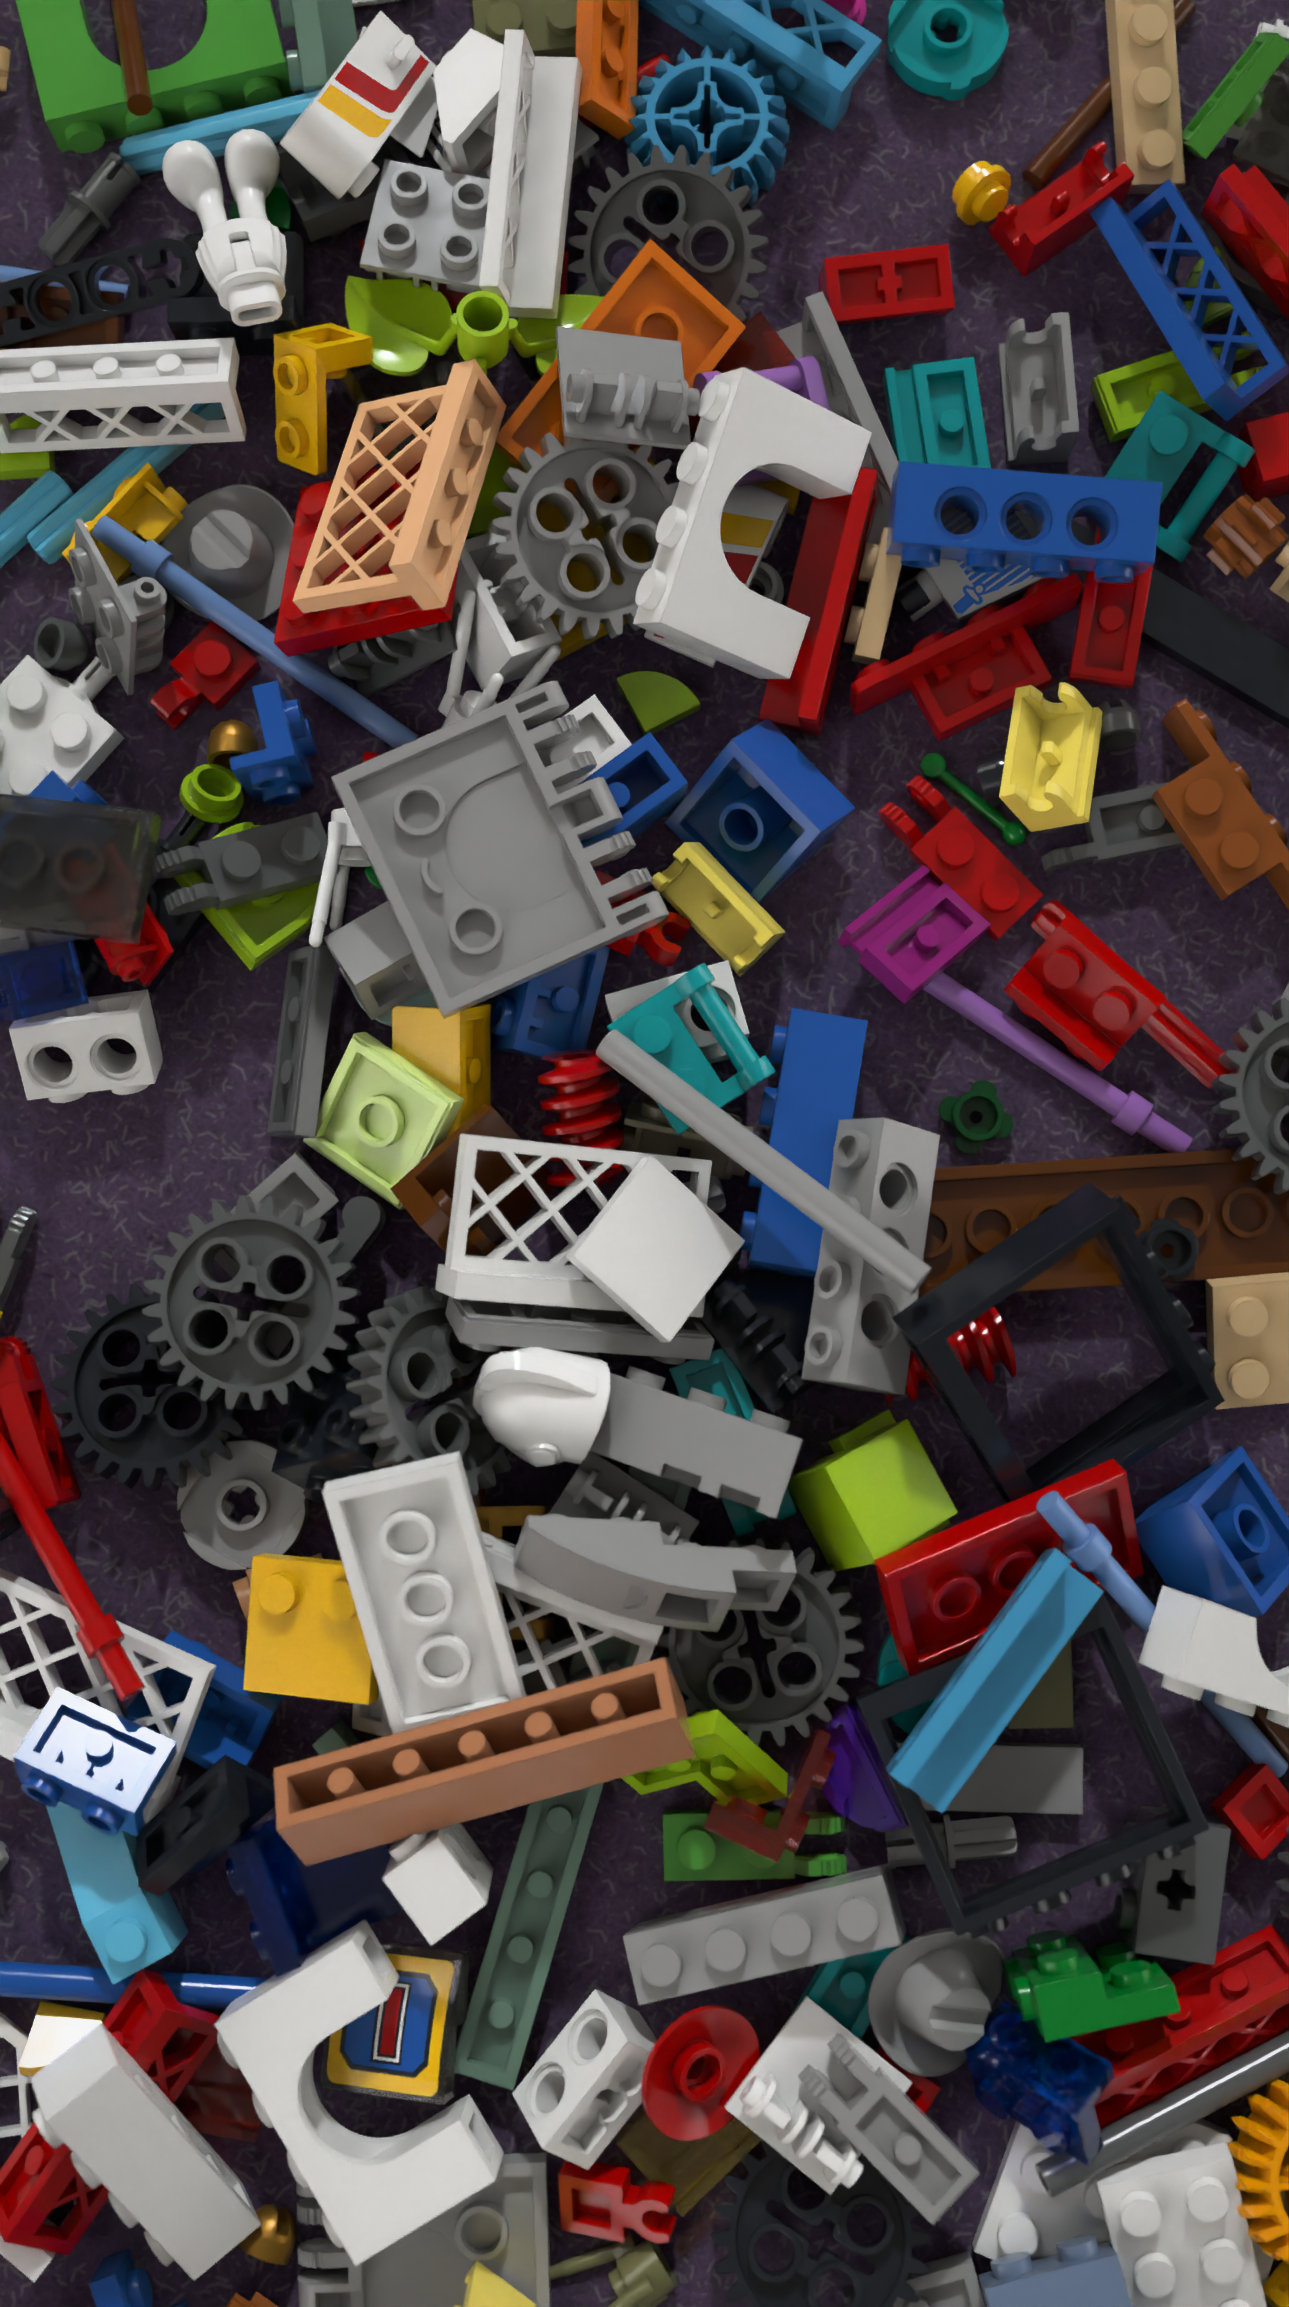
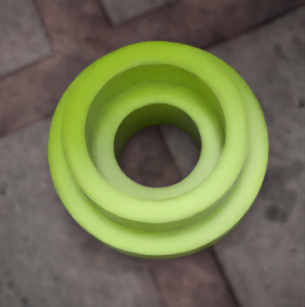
[179,764,244,823]

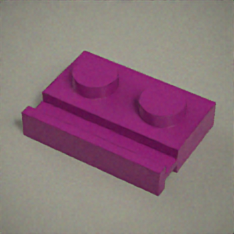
[837,864,991,1004]

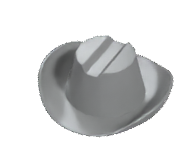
[160,484,294,621]
[868,1927,1003,2077]

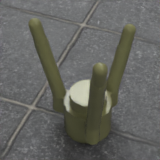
[550,2232,678,2307]

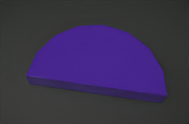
[814,1701,909,1832]

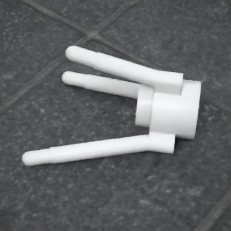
[438,589,561,728]
[309,808,371,947]

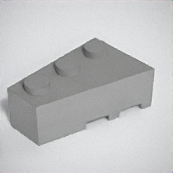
[589,1366,803,1518]

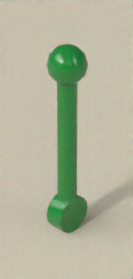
[921,753,1027,846]

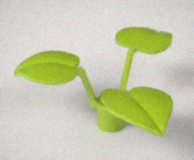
[345,276,604,537]

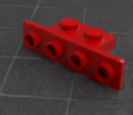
[849,573,1083,742]

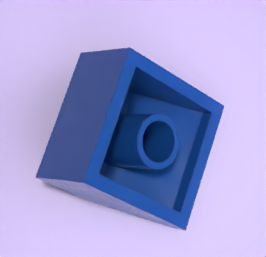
[665,718,855,904]
[1135,1445,1289,1618]

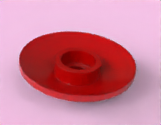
[641,2005,760,2141]

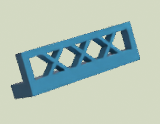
[639,0,882,131]
[885,1548,1104,1814]

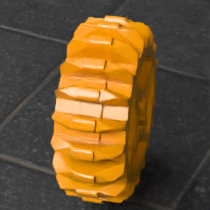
[1227,2076,1289,2264]

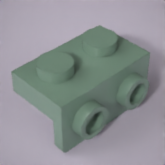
[278,0,358,93]

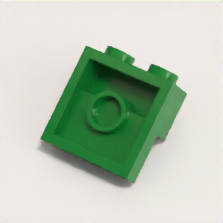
[1002,1930,1181,2042]

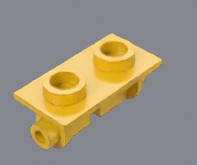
[62,462,188,586]

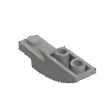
[513,1514,797,1632]

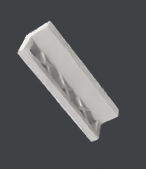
[479,29,583,319]
[0,337,247,453]

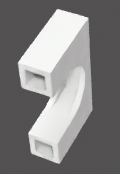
[633,367,872,679]
[214,1919,504,2266]

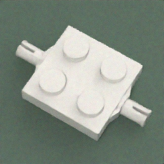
[0,654,124,810]

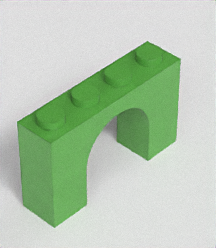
[16,0,295,153]

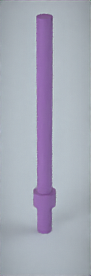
[923,972,1193,1153]

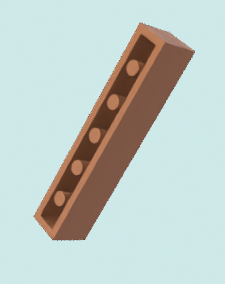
[274,1657,696,1866]

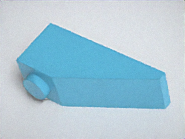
[46,1801,189,1985]

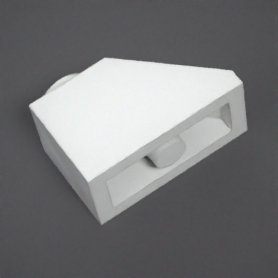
[433,28,504,176]

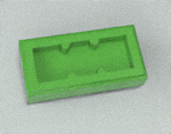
[1182,32,1289,159]

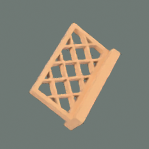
[292,359,506,613]

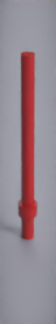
[0,1430,145,1702]

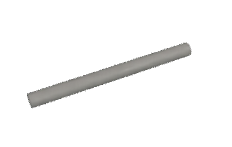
[596,1029,932,1295]

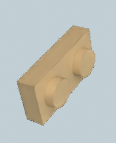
[843,527,902,665]

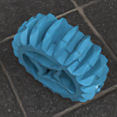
[624,44,790,212]

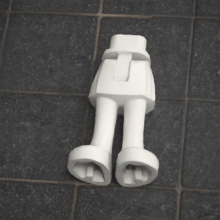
[162,129,287,326]

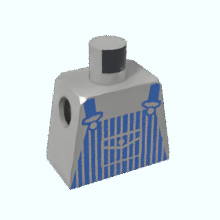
[895,506,1046,622]

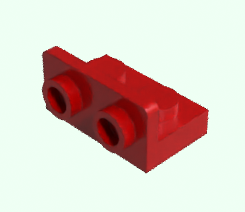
[1004,915,1166,1071]

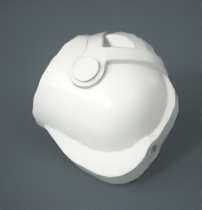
[473,1347,610,1467]

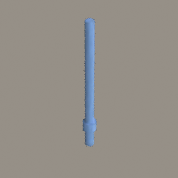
[92,515,419,749]
[1036,1491,1288,1778]

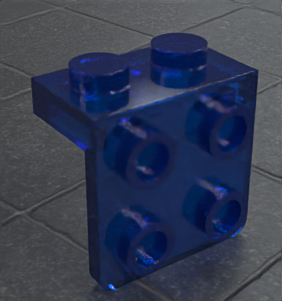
[226,1817,403,1977]

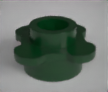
[938,1080,1013,1154]

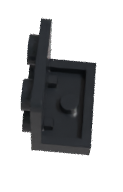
[167,231,306,356]
[271,1340,393,1505]

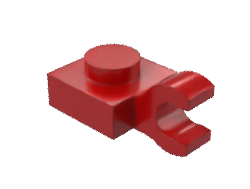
[150,621,261,731]

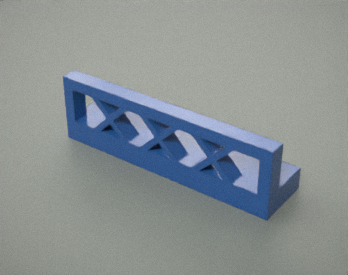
[1090,179,1289,422]

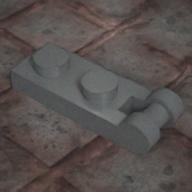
[264,1196,388,1358]

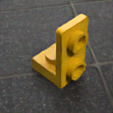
[273,323,373,475]

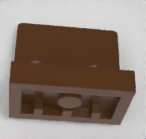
[390,1104,557,1256]

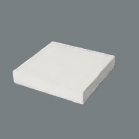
[565,1155,745,1343]

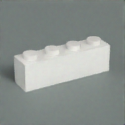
[30,2023,261,2281]

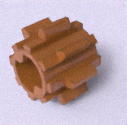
[1203,493,1289,580]

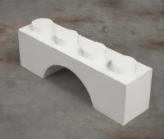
[1138,1586,1289,1728]

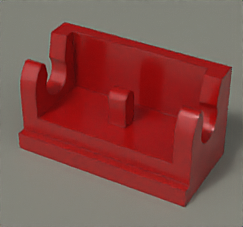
[988,141,1135,277]
[818,244,955,326]

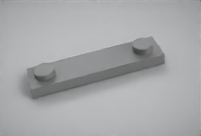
[445,1297,714,1364]

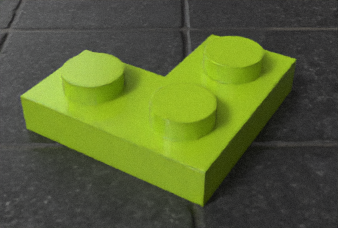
[622,1709,788,1811]

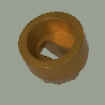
[207,719,258,771]
[238,2204,297,2265]

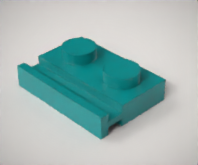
[882,357,991,468]

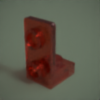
[703,1728,837,1863]

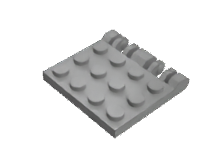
[331,681,670,1019]
[296,2152,551,2307]

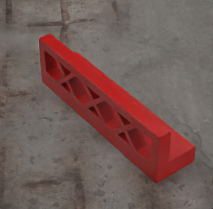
[1201,164,1289,320]
[758,467,880,737]
[1043,1924,1289,2138]
[0,1968,220,2255]

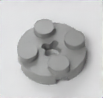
[177,1439,309,1570]

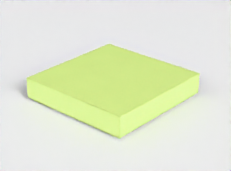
[303,1032,465,1210]

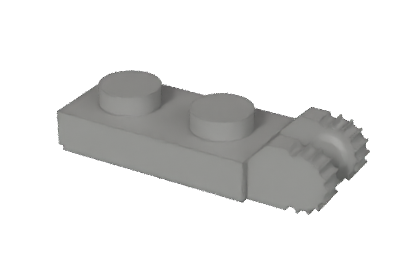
[798,2033,980,2226]

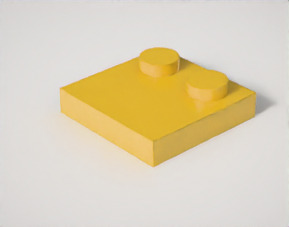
[243,1553,379,1705]

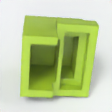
[787,1409,958,1571]

